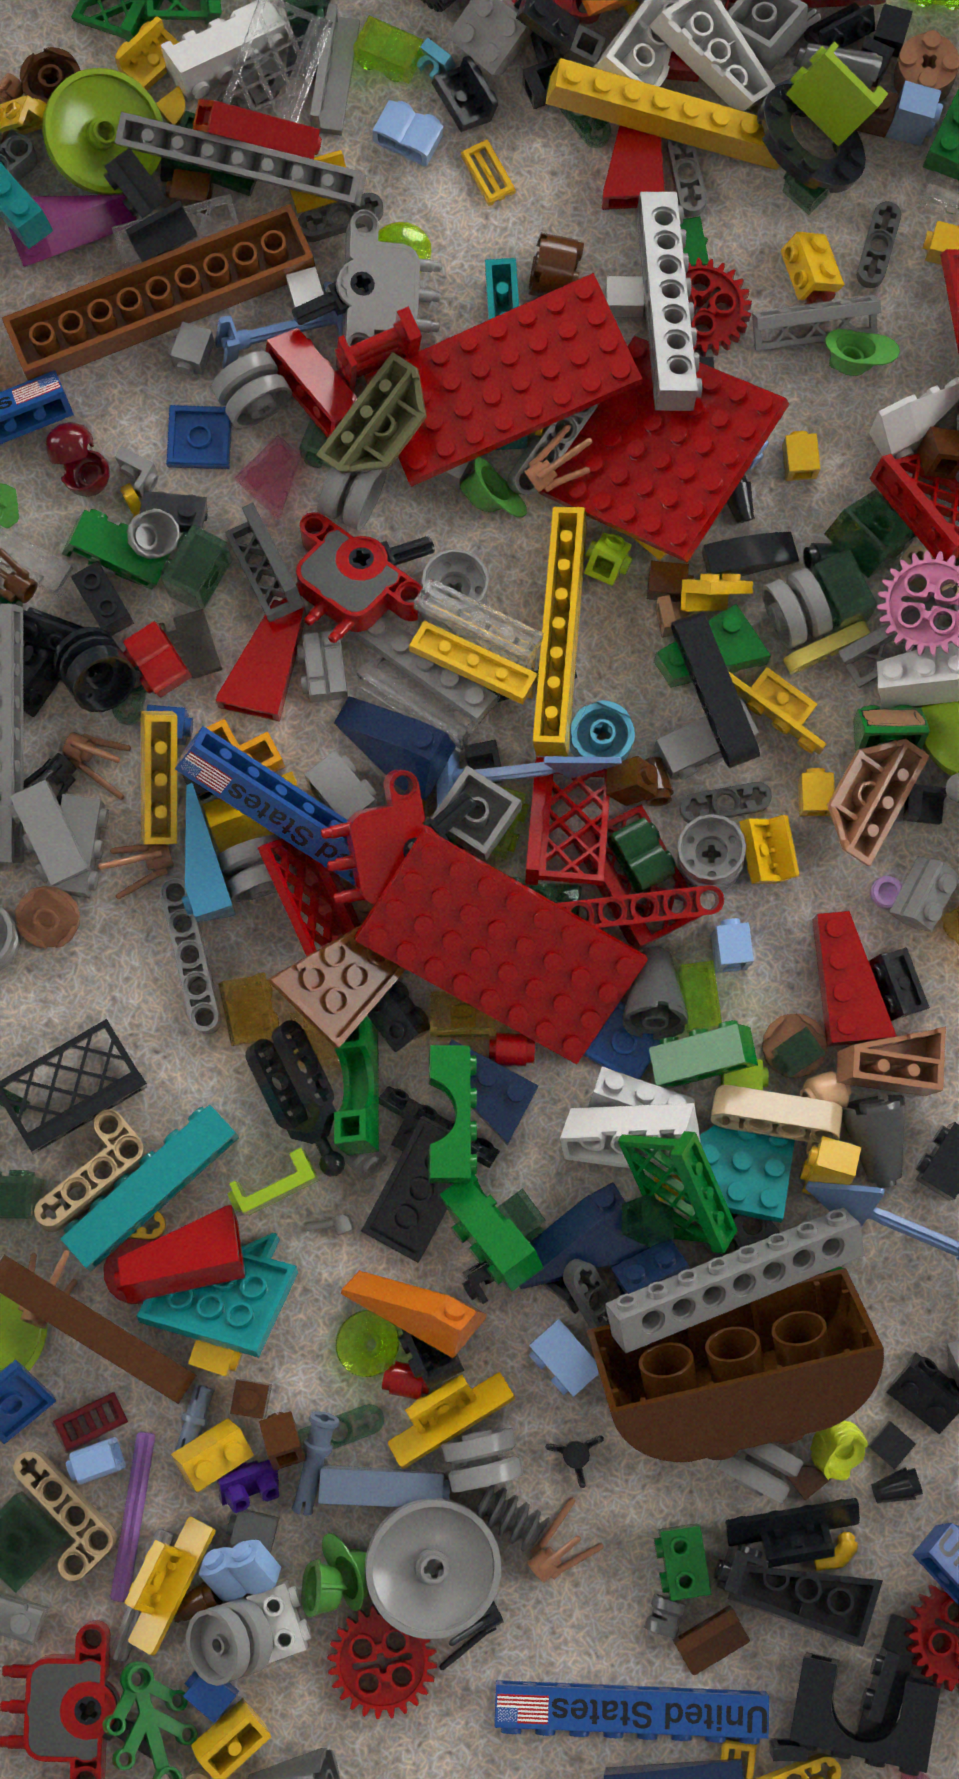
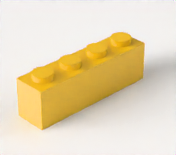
[141,711,177,844]

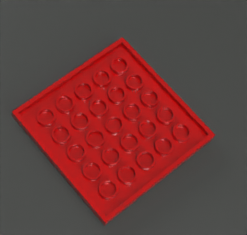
[539,335,790,563]

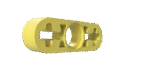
[783,621,871,675]

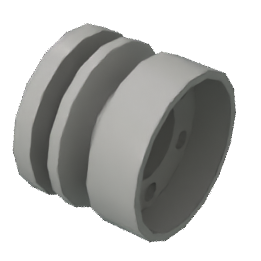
[422,549,489,631]
[677,814,746,894]

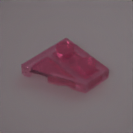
[234,435,301,520]

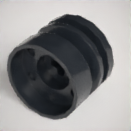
[53,627,136,712]

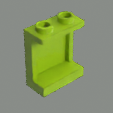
[786,41,888,147]
[227,1148,320,1216]

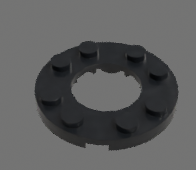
[757,84,866,193]

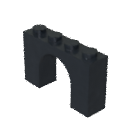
[789,1652,941,1776]

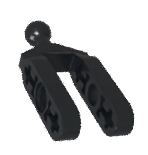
[245,1020,345,1177]

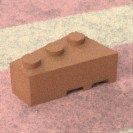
[836,1026,946,1096]

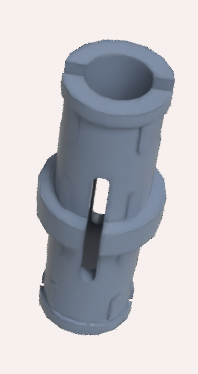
[175,1384,215,1450]

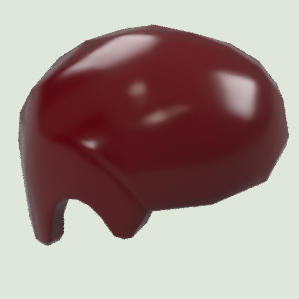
[46,422,94,465]
[61,449,110,497]

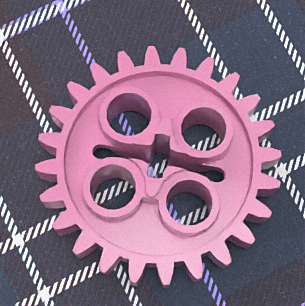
[877,551,959,657]

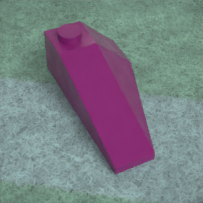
[7,195,138,267]

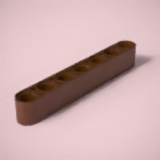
[0,1254,197,1404]

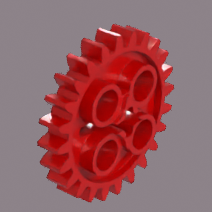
[686,258,752,357]
[904,1585,959,1692]
[327,1604,437,1719]

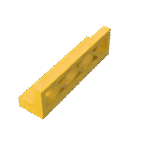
[409,620,538,705]

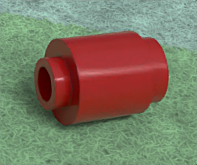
[489,1033,535,1066]
[382,1361,430,1400]

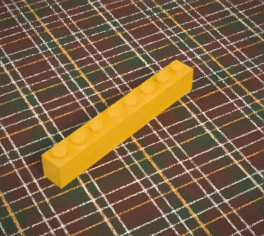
[545,58,794,170]
[532,507,587,757]

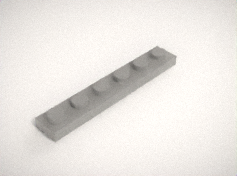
[331,615,498,724]

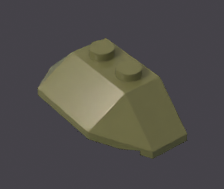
[316,352,427,473]

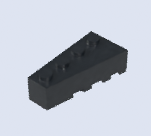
[727,1565,883,1647]

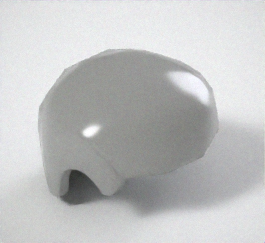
[127,509,180,559]

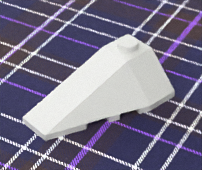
[593,0,679,87]
[869,377,959,459]

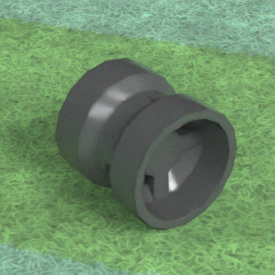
[644,1594,686,1638]

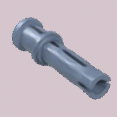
[292,1411,339,1516]

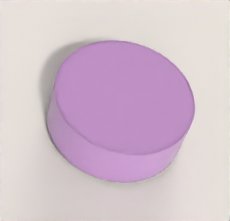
[870,876,902,909]

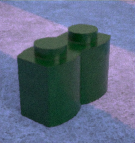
[607,817,676,894]

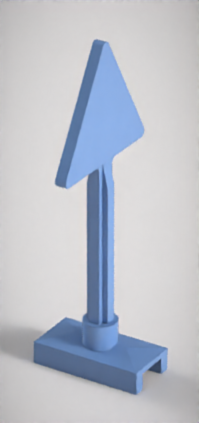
[215,281,364,369]
[437,749,622,808]
[806,1181,959,1260]

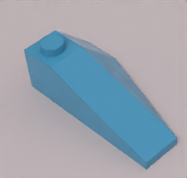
[182,783,236,922]

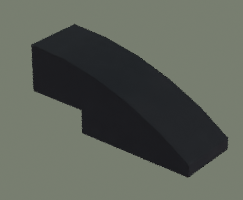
[701,531,800,579]

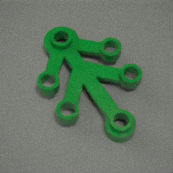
[103,1661,198,1779]

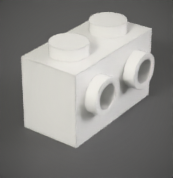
[246,1580,312,1663]

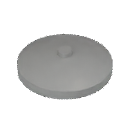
[365,1498,501,1639]

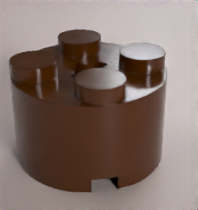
[20,47,81,104]
[528,232,584,297]

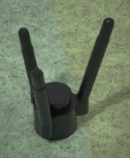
[24,753,76,805]
[545,1435,604,1488]
[439,1601,504,1670]

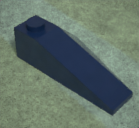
[334,696,456,801]
[519,1182,650,1289]

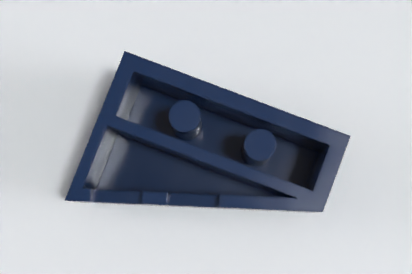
[449,1040,539,1146]

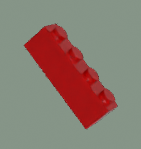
[265,328,358,438]

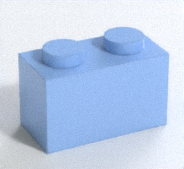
[886,81,943,146]
[710,918,754,973]
[529,1319,599,1397]

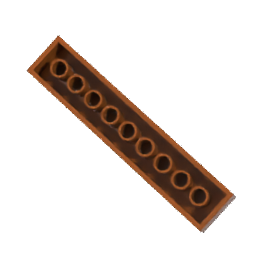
[2,204,315,381]

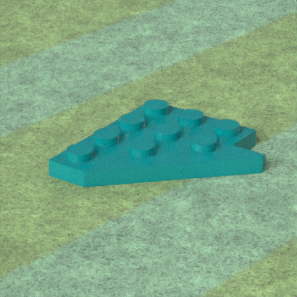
[684,1091,795,1223]
[136,1233,299,1358]

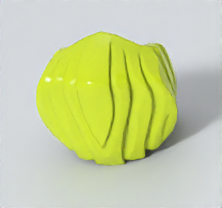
[810,1421,868,1481]

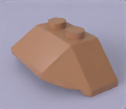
[827,739,930,866]

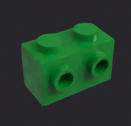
[654,1523,712,1601]

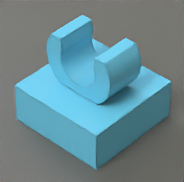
[417,37,456,80]

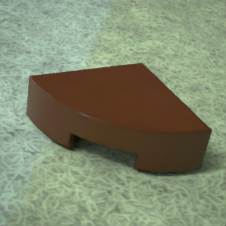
[784,1466,831,1501]

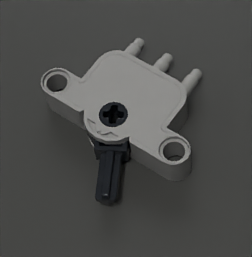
[292,209,442,346]

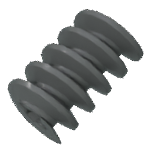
[476,1484,550,1552]

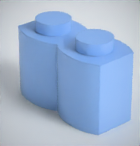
[372,100,443,166]
[66,1437,126,1485]
[199,1540,281,1601]

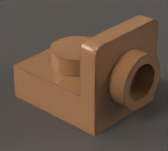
[655,595,689,638]

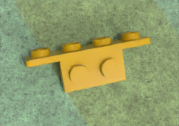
[728,667,827,755]
[388,1372,515,1469]
[124,1516,216,1656]

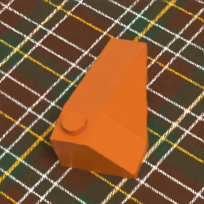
[341,1270,487,1358]

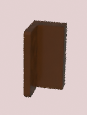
[672,1605,750,1675]

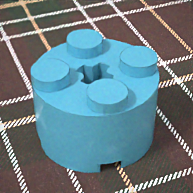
[569,700,635,761]

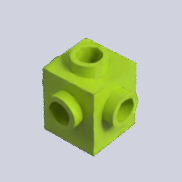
[584,532,633,586]

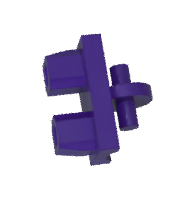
[217,1459,280,1513]

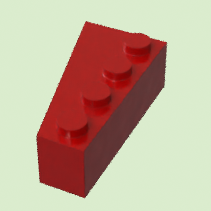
[812,911,897,1047]

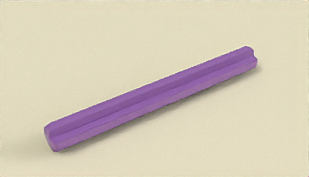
[110,1432,155,1602]

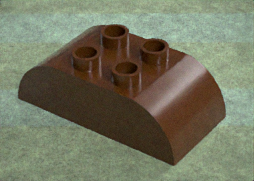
[587,1268,884,1462]

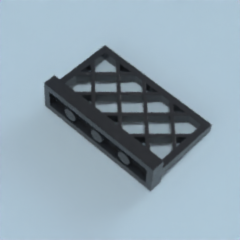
[0,1019,147,1155]

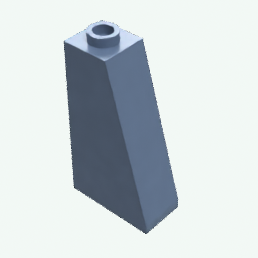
[318,1464,450,1507]

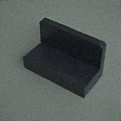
[126,200,198,262]

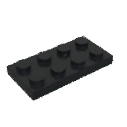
[361,1116,481,1263]

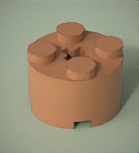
[894,30,959,103]

